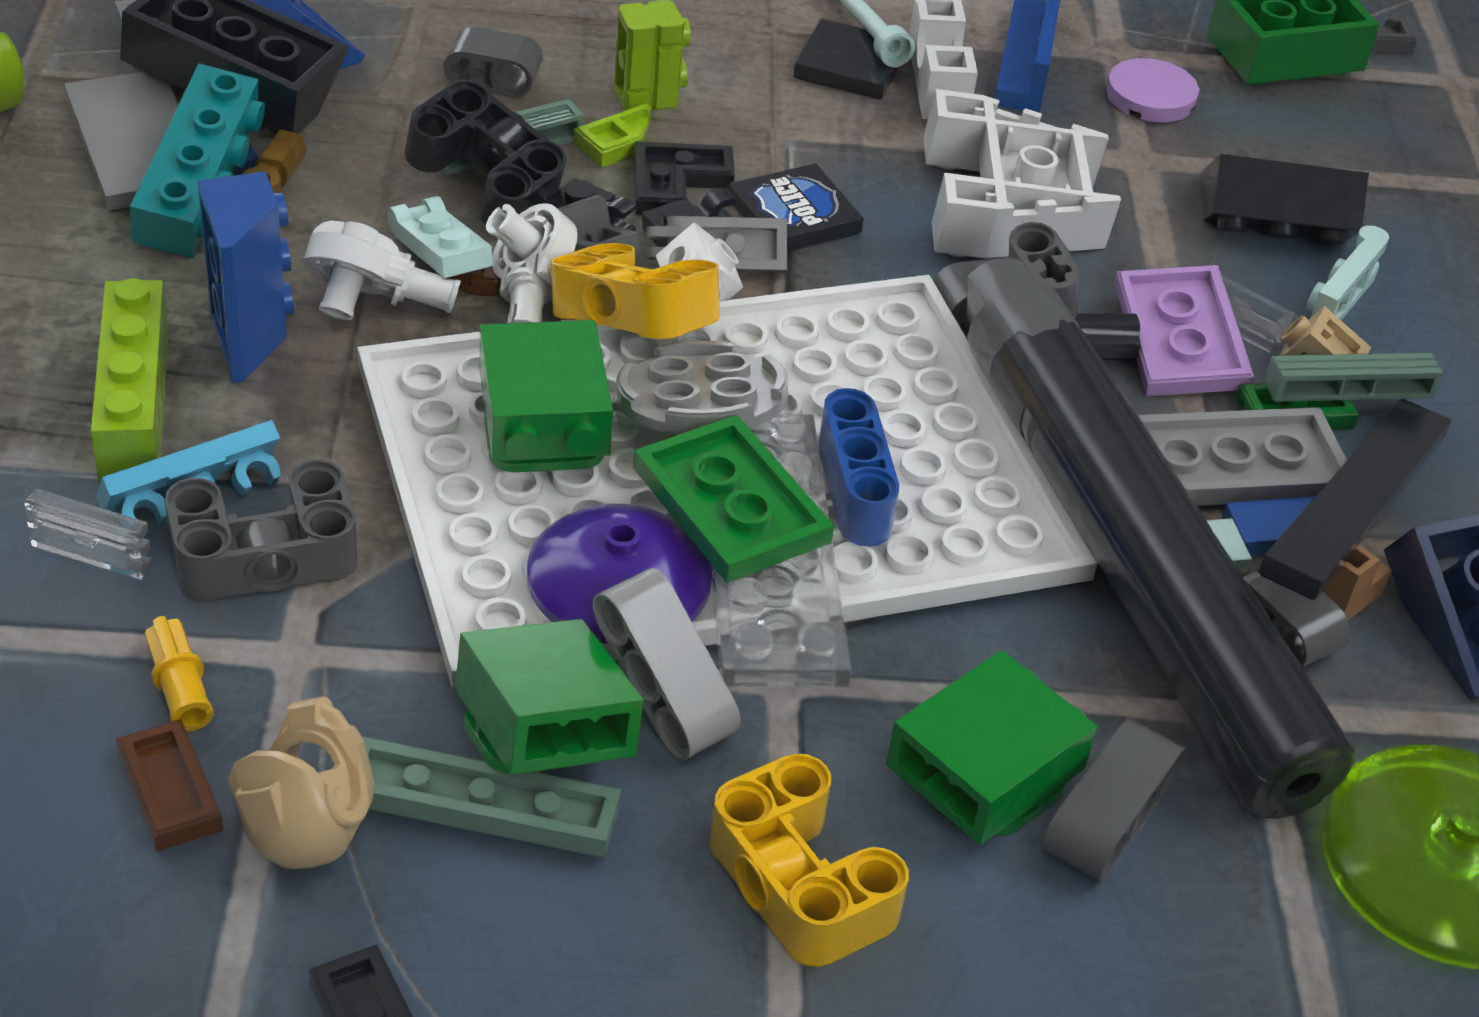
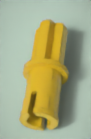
[145,616,214,732]

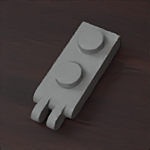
[646,216,787,273]

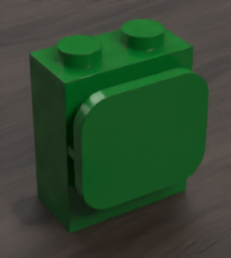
[479,320,613,473]
[455,619,644,774]
[885,650,1098,846]

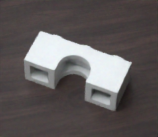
[909,0,978,120]

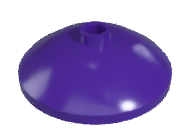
[527,504,712,644]

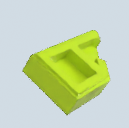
[573,103,651,168]

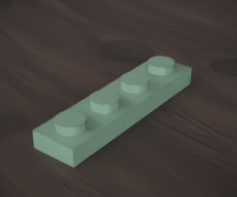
[362,736,622,858]

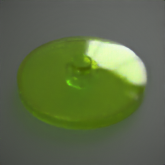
[1322,744,1479,969]

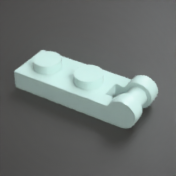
[387,196,494,278]
[1306,225,1389,320]

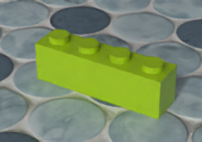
[91,278,169,484]

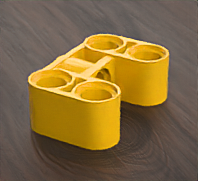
[551,243,720,339]
[710,754,909,967]

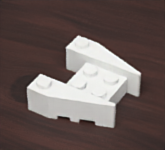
[923,89,1121,258]

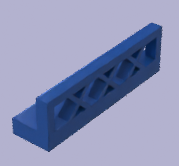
[995,0,1060,113]

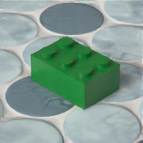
[1207,0,1380,85]

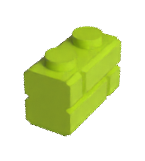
[613,0,691,111]

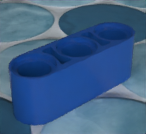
[818,388,899,547]

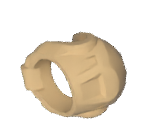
[228,696,375,869]

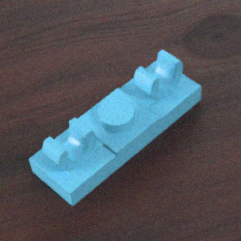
[95,420,281,536]

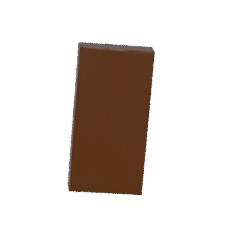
[116,719,223,852]

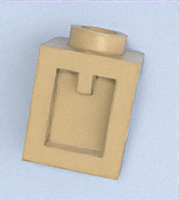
[1279,306,1371,356]

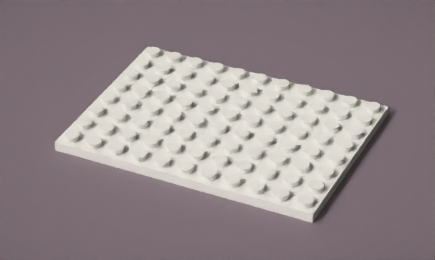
[357,275,1097,689]

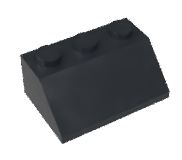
[1200,154,1369,245]

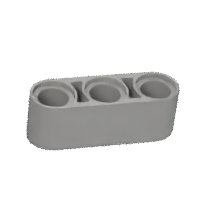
[593,568,741,761]

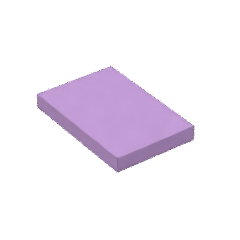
[1114,265,1254,397]

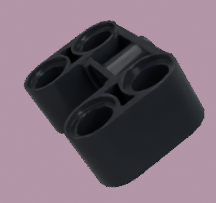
[404,80,567,225]

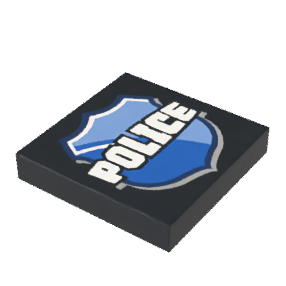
[728,163,864,251]

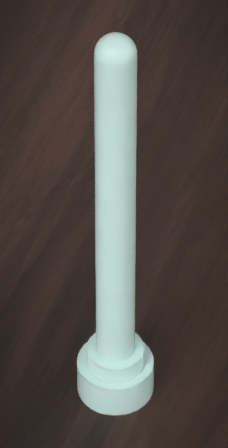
[839,0,915,67]

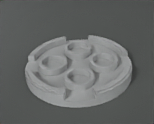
[616,341,788,435]

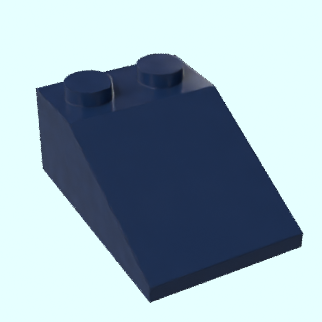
[1384,514,1479,700]

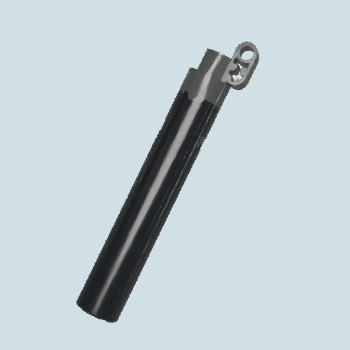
[967,222,1355,819]

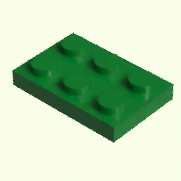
[633,415,834,583]

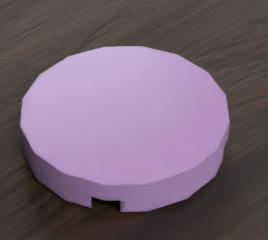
[1105,58,1200,123]

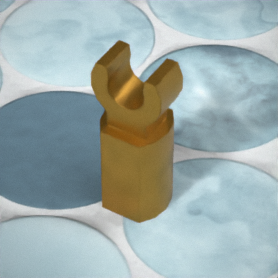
[242,130,307,193]

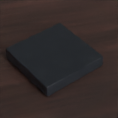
[793,18,898,99]

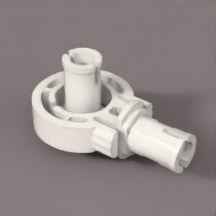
[486,203,577,323]
[302,220,461,321]

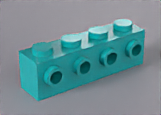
[130,64,265,259]

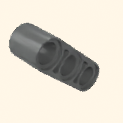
[1041,718,1187,883]

